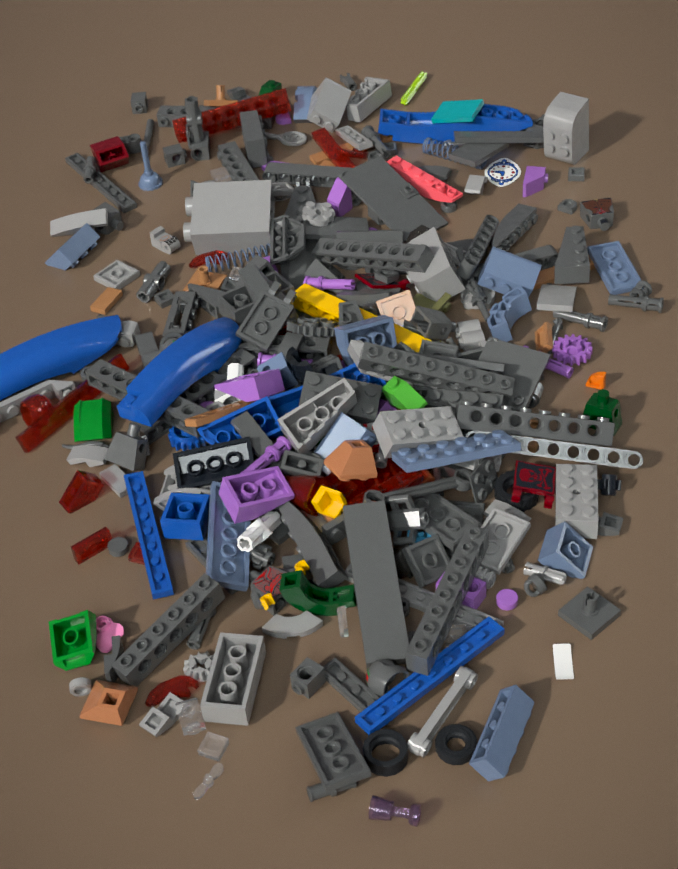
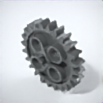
[287,317,339,337]

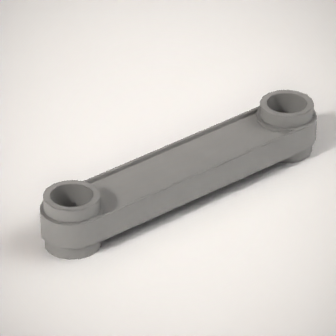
[407,666,478,758]

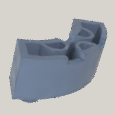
[293,86,317,123]
[487,286,532,342]

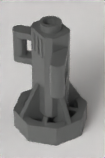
[357,494,429,546]

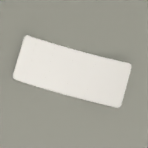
[553,644,574,679]

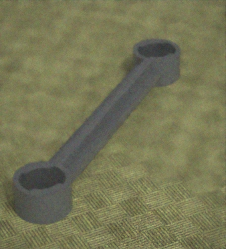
[363,469,472,505]

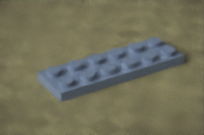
[392,430,521,473]
[206,481,251,592]

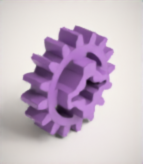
[552,334,593,366]

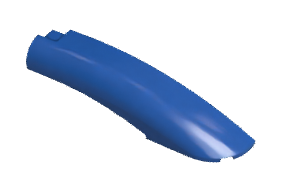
[378,104,533,144]
[0,315,122,401]
[117,317,241,427]
[197,363,386,445]

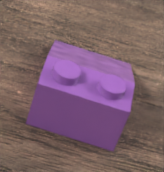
[214,368,285,402]
[219,466,295,524]

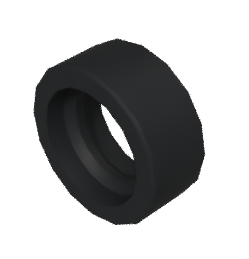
[363,729,408,777]

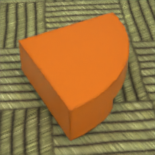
[585,372,606,390]

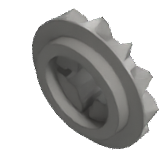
[183,651,214,682]

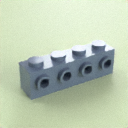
[469,685,535,782]

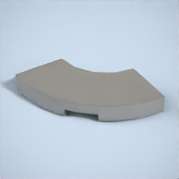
[262,610,323,639]

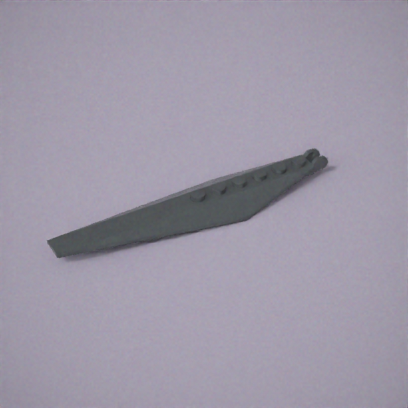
[280,177,319,317]

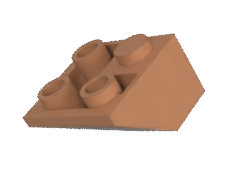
[323,440,377,481]
[80,680,138,726]

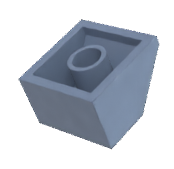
[538,521,593,579]

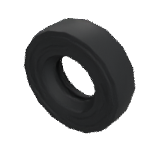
[435,724,477,765]

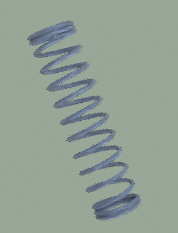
[422,137,487,170]
[205,243,270,272]

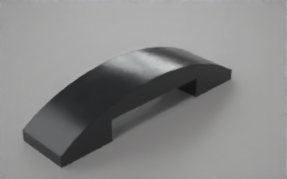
[286,347,314,382]

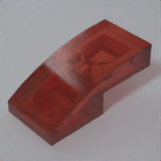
[320,472,359,499]

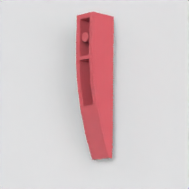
[386,156,463,203]

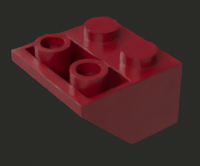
[90,136,129,172]

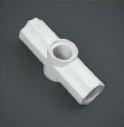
[237,511,281,552]

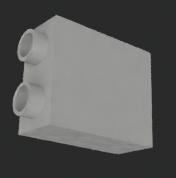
[183,180,275,255]

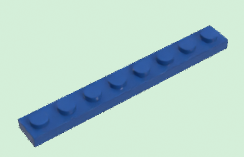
[124,471,174,600]
[355,616,505,735]

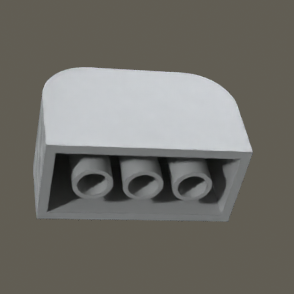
[543,92,589,165]
[406,227,466,302]

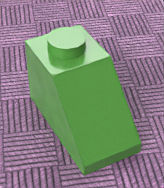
[381,376,428,410]

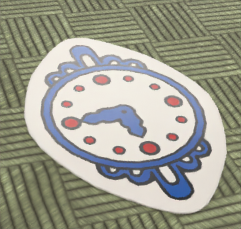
[485,158,521,187]

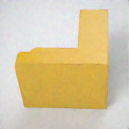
[311,485,348,519]

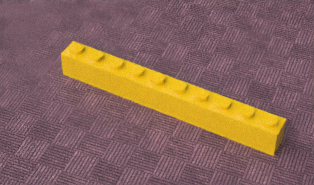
[293,283,432,353]

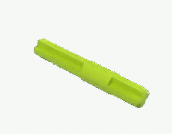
[400,71,427,105]

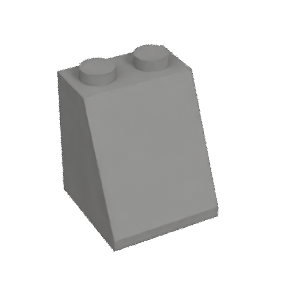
[307,77,351,133]

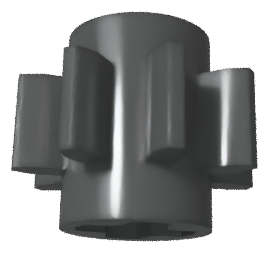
[249,544,275,570]

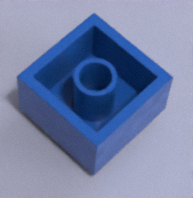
[160,493,210,541]

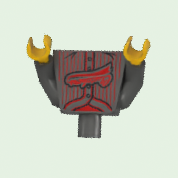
[249,560,310,616]

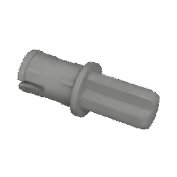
[523,562,567,585]

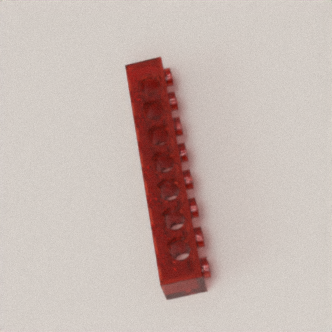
[172,88,292,143]

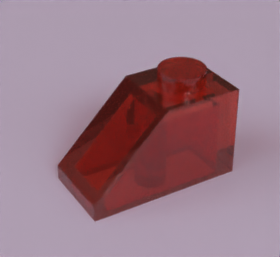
[59,470,105,514]

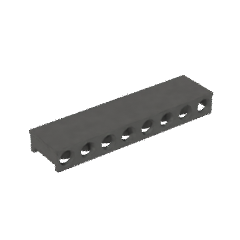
[343,500,409,670]

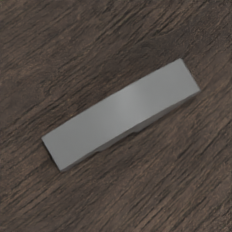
[50,208,108,237]

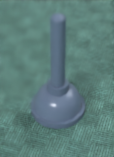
[138,141,163,191]

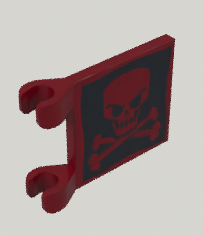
[355,273,411,291]
[511,460,556,509]

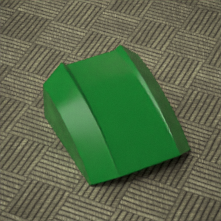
[74,398,114,442]
[49,610,97,671]

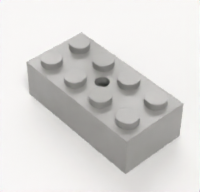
[372,406,464,458]
[555,464,598,539]
[200,632,266,726]

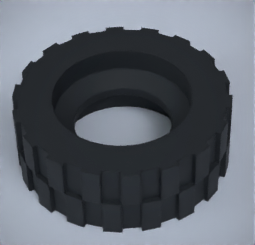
[494,470,539,512]

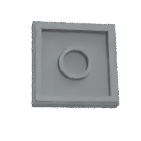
[93,260,141,290]

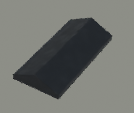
[172,436,255,489]

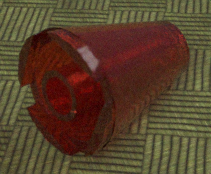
[284,475,332,516]

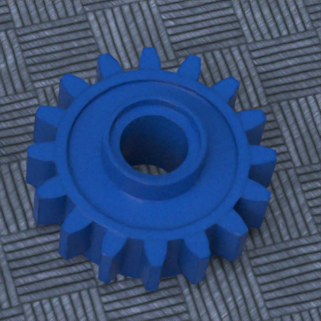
[168,426,206,451]

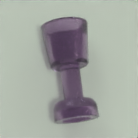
[369,795,421,827]

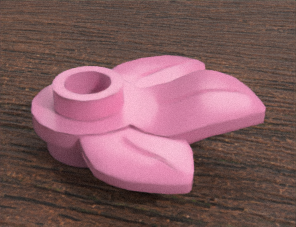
[96,616,124,653]

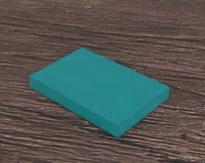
[431,99,484,124]

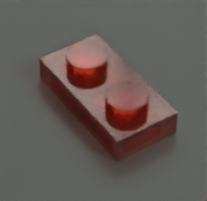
[71,527,112,565]

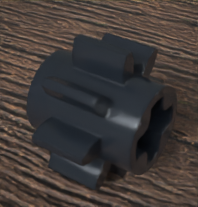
[597,474,622,496]

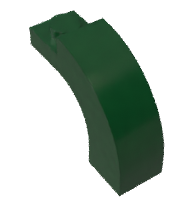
[279,570,356,616]

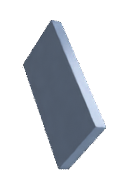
[587,241,644,295]

